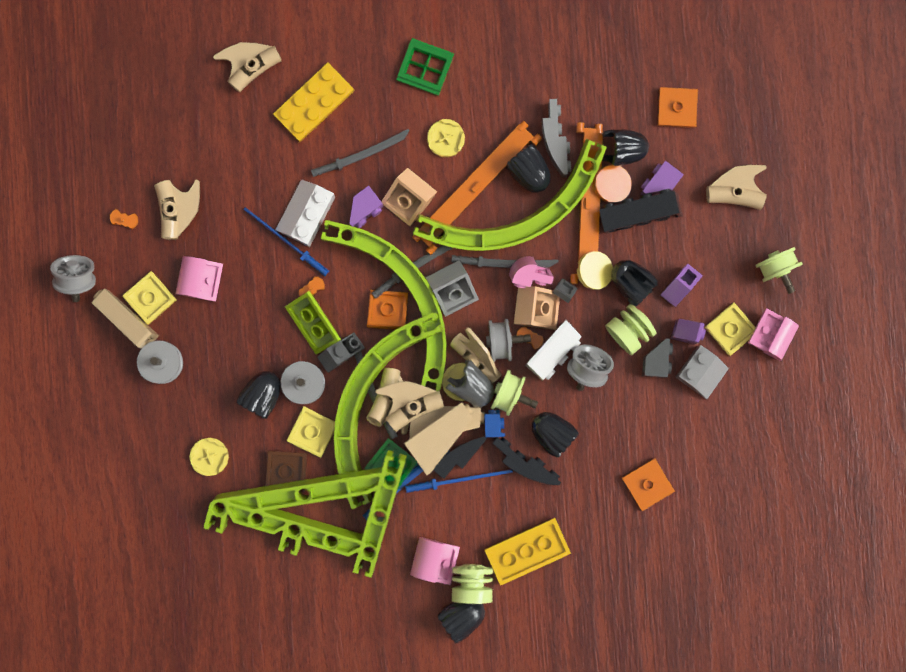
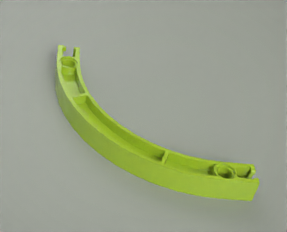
[413,139,607,251]
[321,220,446,391]
[334,313,444,509]

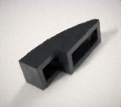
[433,436,487,479]

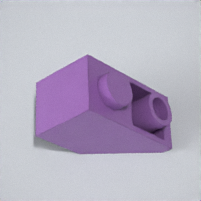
[641,161,684,195]
[350,186,383,228]
[660,264,703,307]
[671,319,706,345]

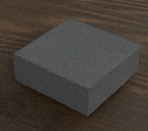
[552,278,578,303]

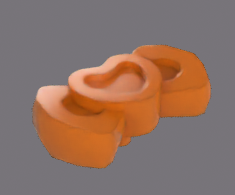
[110,209,138,229]
[298,277,325,297]
[516,326,544,350]

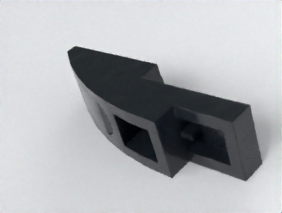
[492,437,561,485]

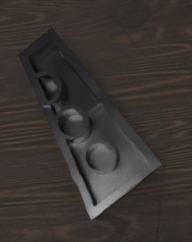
[599,188,683,233]

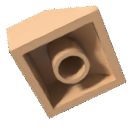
[381,168,437,226]
[514,286,560,330]

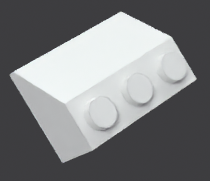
[276,180,335,247]
[525,320,581,380]

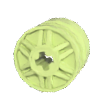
[605,304,657,355]
[452,564,493,604]

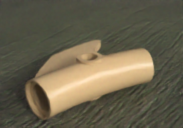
[214,42,282,92]
[706,165,767,210]
[154,180,200,240]
[450,327,502,383]
[366,368,411,435]
[376,381,444,432]

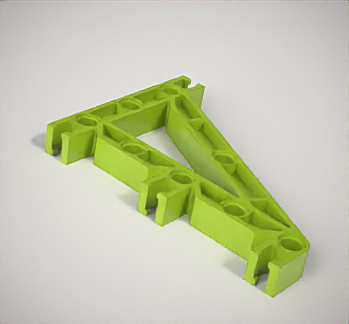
[204,450,407,577]

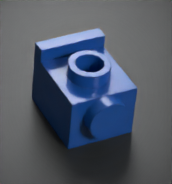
[484,410,505,437]

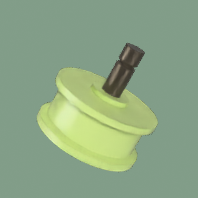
[755,247,803,294]
[491,370,538,416]

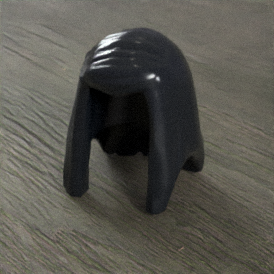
[602,129,649,166]
[506,144,551,193]
[611,260,658,307]
[236,371,281,419]
[531,412,579,458]
[437,602,485,643]

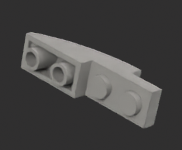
[541,99,571,178]

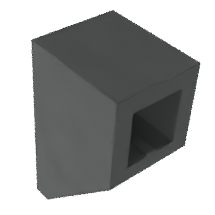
[317,332,365,373]
[642,338,673,378]

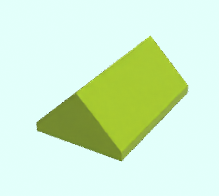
[285,291,341,354]

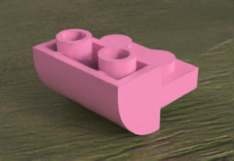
[176,256,223,301]
[509,256,554,288]
[748,309,799,361]
[410,537,460,585]

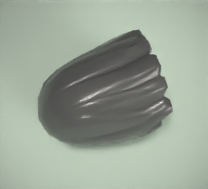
[446,359,494,408]

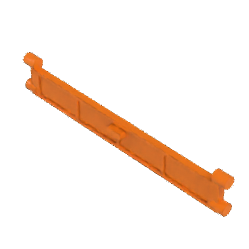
[412,121,542,255]
[570,122,603,284]

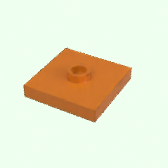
[657,87,698,128]
[367,290,408,330]
[622,458,675,511]

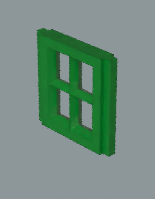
[396,38,455,96]

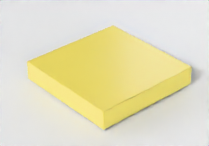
[123,271,177,325]
[704,303,756,356]
[287,406,335,458]

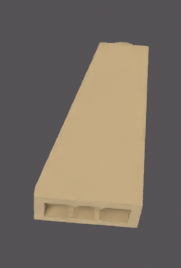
[92,288,159,349]
[404,403,474,475]
[409,404,484,440]

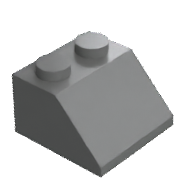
[425,260,479,317]
[676,345,729,399]

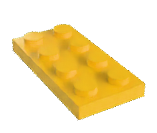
[273,63,354,142]
[484,518,571,586]

